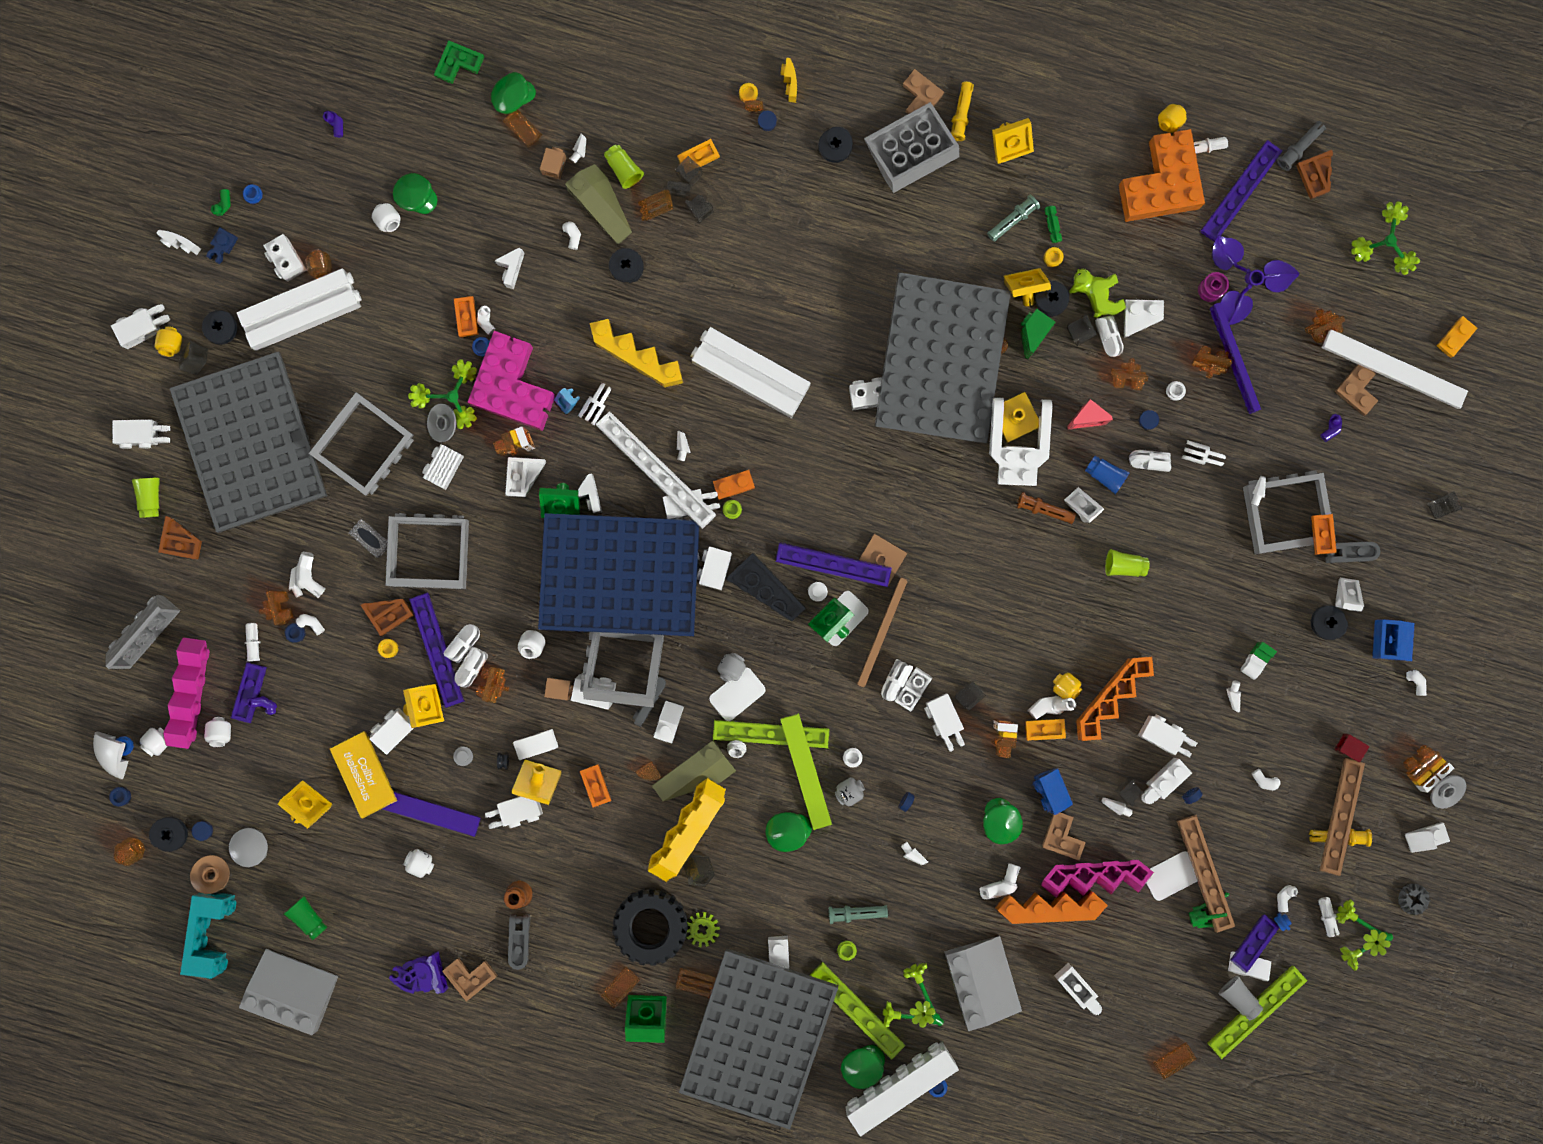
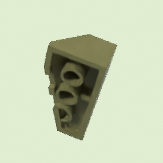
[565,164,632,245]
[652,740,736,801]

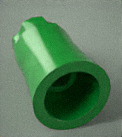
[283,896,327,940]

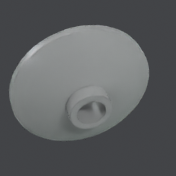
[427,404,456,442]
[1431,775,1466,809]

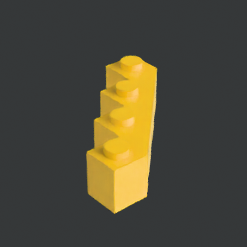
[590,319,683,387]
[647,778,726,881]

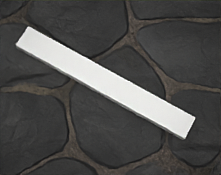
[1322,330,1468,409]
[596,411,716,529]

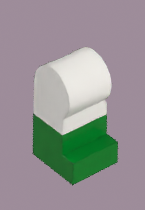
[1240,642,1277,680]

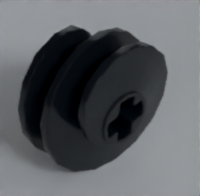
[818,126,853,163]
[609,248,644,283]
[1035,281,1069,317]
[202,310,238,345]
[1310,606,1348,640]
[149,817,188,852]

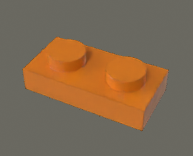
[454,296,479,337]
[713,470,755,500]
[1311,514,1337,555]
[580,764,612,807]

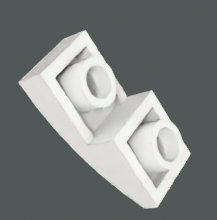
[157,230,201,255]
[895,667,932,712]
[513,729,558,760]
[1228,952,1271,981]

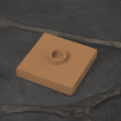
[859,534,907,585]

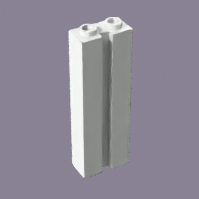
[237,268,362,351]
[691,327,811,418]

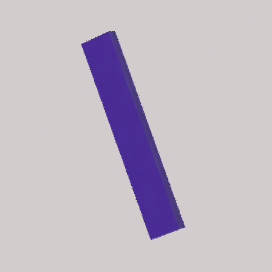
[1200,140,1282,242]
[1209,302,1261,414]
[775,542,892,587]
[409,593,464,708]
[382,791,481,837]

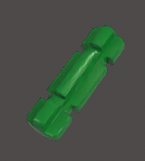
[1045,206,1062,243]

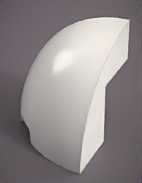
[93,732,129,779]

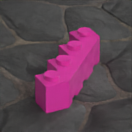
[163,638,210,749]
[1041,860,1154,898]

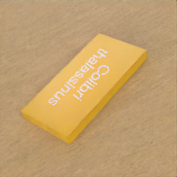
[330,731,397,818]

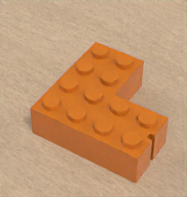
[1119,129,1205,222]

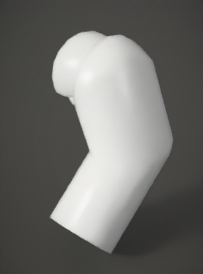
[562,221,581,250]
[477,306,495,335]
[296,614,325,635]
[1406,670,1427,696]
[1251,769,1280,791]
[1277,885,1298,912]

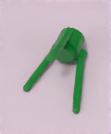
[1189,893,1229,929]

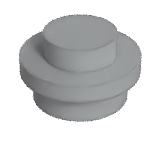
[453,747,473,766]

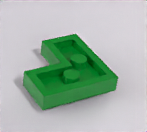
[434,40,484,84]

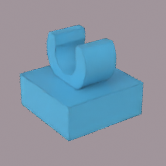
[554,388,580,414]

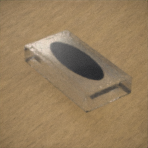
[349,519,388,558]

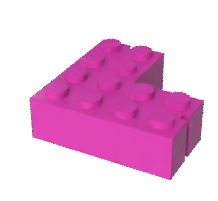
[468,331,555,431]

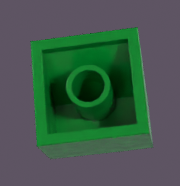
[1020,309,1055,359]
[625,995,667,1043]

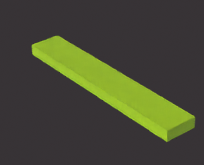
[780,713,832,830]
[713,720,829,748]
[809,962,905,1060]
[1207,965,1307,1059]

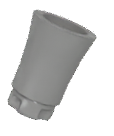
[1218,976,1263,1021]

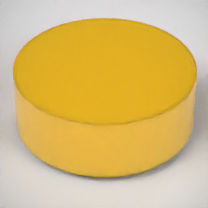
[739,83,758,103]
[1044,247,1064,267]
[378,639,398,658]

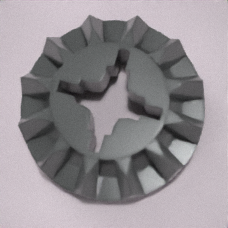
[1398,884,1431,915]

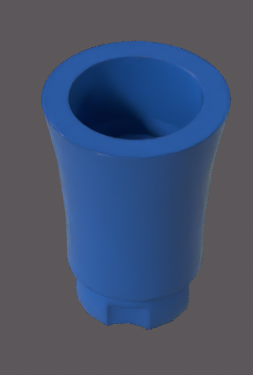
[1085,455,1130,495]

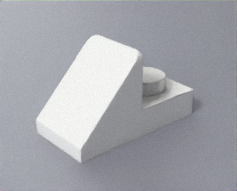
[495,248,525,289]
[578,474,602,514]
[1064,487,1104,523]
[1335,577,1364,611]
[654,701,684,743]
[1405,822,1450,853]

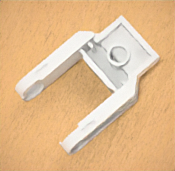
[989,398,1052,486]

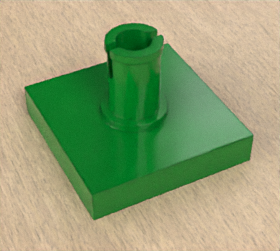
[539,483,580,518]
[808,597,854,642]

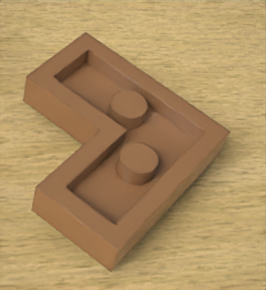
[903,69,944,114]
[1335,364,1378,416]
[1042,812,1086,860]
[442,958,498,1002]

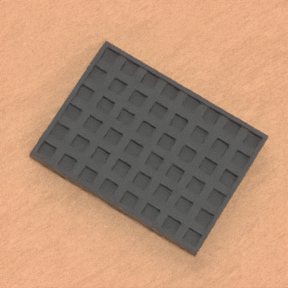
[875,272,1011,443]
[170,352,327,533]
[679,948,838,1130]

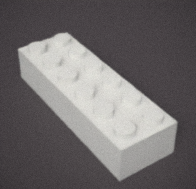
[846,1042,959,1137]

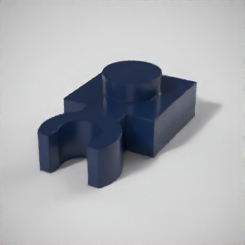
[206,227,238,264]

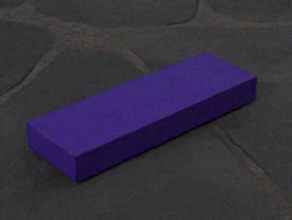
[231,662,267,723]
[1230,914,1279,973]

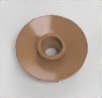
[190,855,230,894]

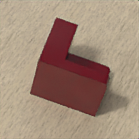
[1334,734,1370,762]

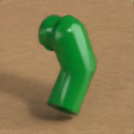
[211,189,231,216]

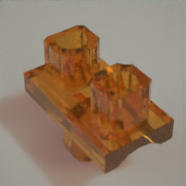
[1305,308,1345,343]
[1192,346,1232,379]
[1111,358,1148,391]
[259,590,294,626]
[476,667,509,703]

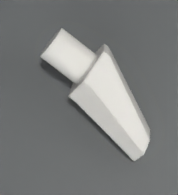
[570,134,586,164]
[676,431,690,461]
[1251,476,1266,506]
[288,566,303,598]
[1227,680,1241,712]
[1102,798,1132,817]
[901,842,928,865]

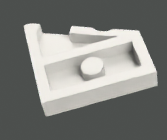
[1124,300,1164,337]
[506,457,546,497]

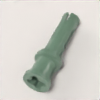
[987,194,1040,242]
[828,905,888,924]

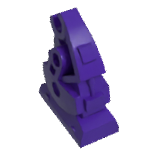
[389,951,448,994]

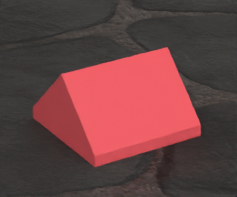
[1067,399,1113,430]

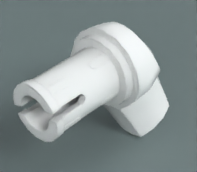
[296,552,326,598]
[1027,696,1076,720]
[980,863,1020,899]

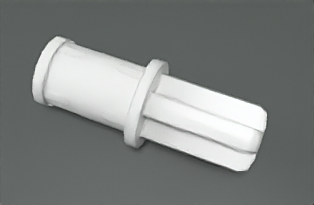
[1194,137,1228,153]
[244,623,260,661]
[1318,897,1340,937]

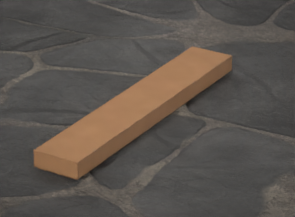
[857,578,907,687]
[1319,758,1365,876]
[1177,815,1235,933]

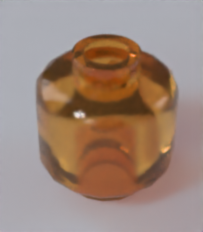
[305,250,333,279]
[114,837,145,866]

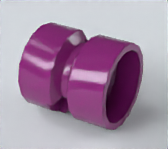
[1198,272,1229,302]

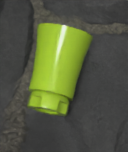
[604,145,644,189]
[132,478,160,518]
[1105,549,1150,577]

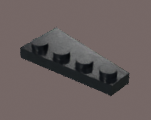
[726,553,806,622]

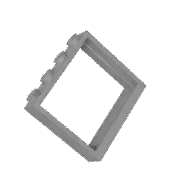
[309,392,414,496]
[1243,471,1336,554]
[386,513,469,589]
[580,632,664,707]

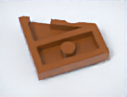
[1296,150,1333,200]
[158,516,202,560]
[361,599,414,636]

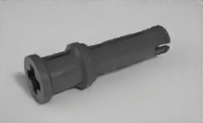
[1276,121,1326,171]

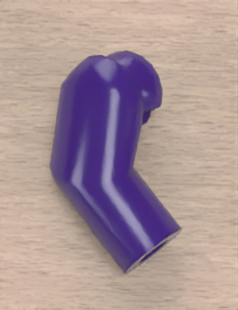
[323,111,343,138]
[1321,414,1342,442]
[248,697,277,715]

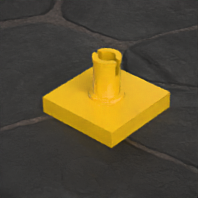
[992,118,1034,164]
[1003,268,1051,306]
[1002,392,1039,443]
[403,684,444,728]
[512,760,561,805]
[277,781,332,829]

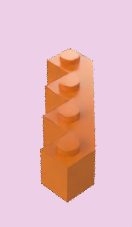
[1076,657,1154,741]
[995,889,1108,924]

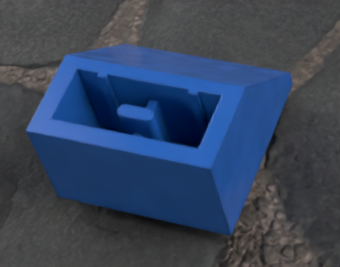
[1372,620,1414,661]
[1033,768,1073,815]

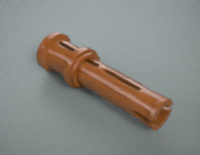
[1017,492,1076,524]

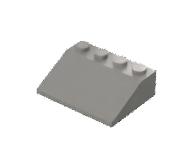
[864,102,959,193]
[106,595,180,669]
[944,935,1022,1031]
[239,949,338,1035]

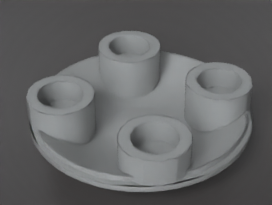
[229,828,268,867]

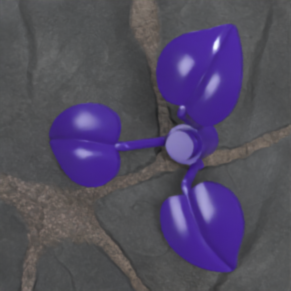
[1212,236,1299,325]

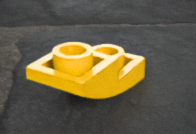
[781,58,797,103]

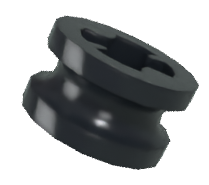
[497,752,509,770]

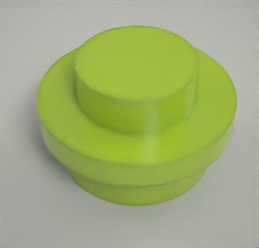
[723,500,742,519]
[837,941,857,961]

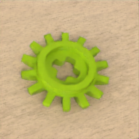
[687,912,720,947]

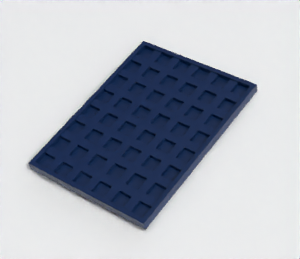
[538,513,699,637]

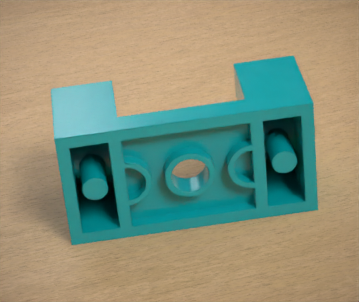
[180,893,236,979]

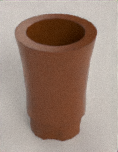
[504,881,532,909]

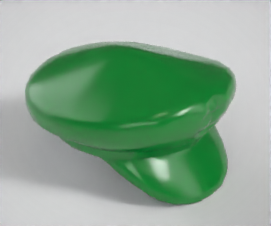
[491,72,536,114]
[393,173,437,214]
[983,798,1023,845]
[765,812,812,852]
[841,1045,885,1089]

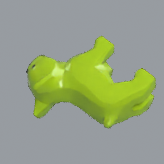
[1069,268,1126,318]

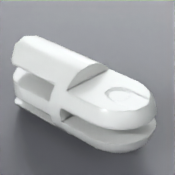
[1095,316,1123,357]
[578,383,611,425]
[1182,440,1226,466]
[1129,450,1171,472]
[443,624,480,663]
[454,647,488,688]
[881,659,913,701]

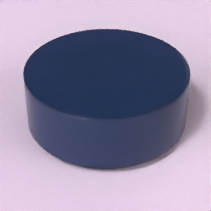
[758,111,777,131]
[1139,410,1159,430]
[285,623,306,643]
[109,787,131,807]
[1182,787,1203,804]
[898,792,915,812]
[192,821,213,841]

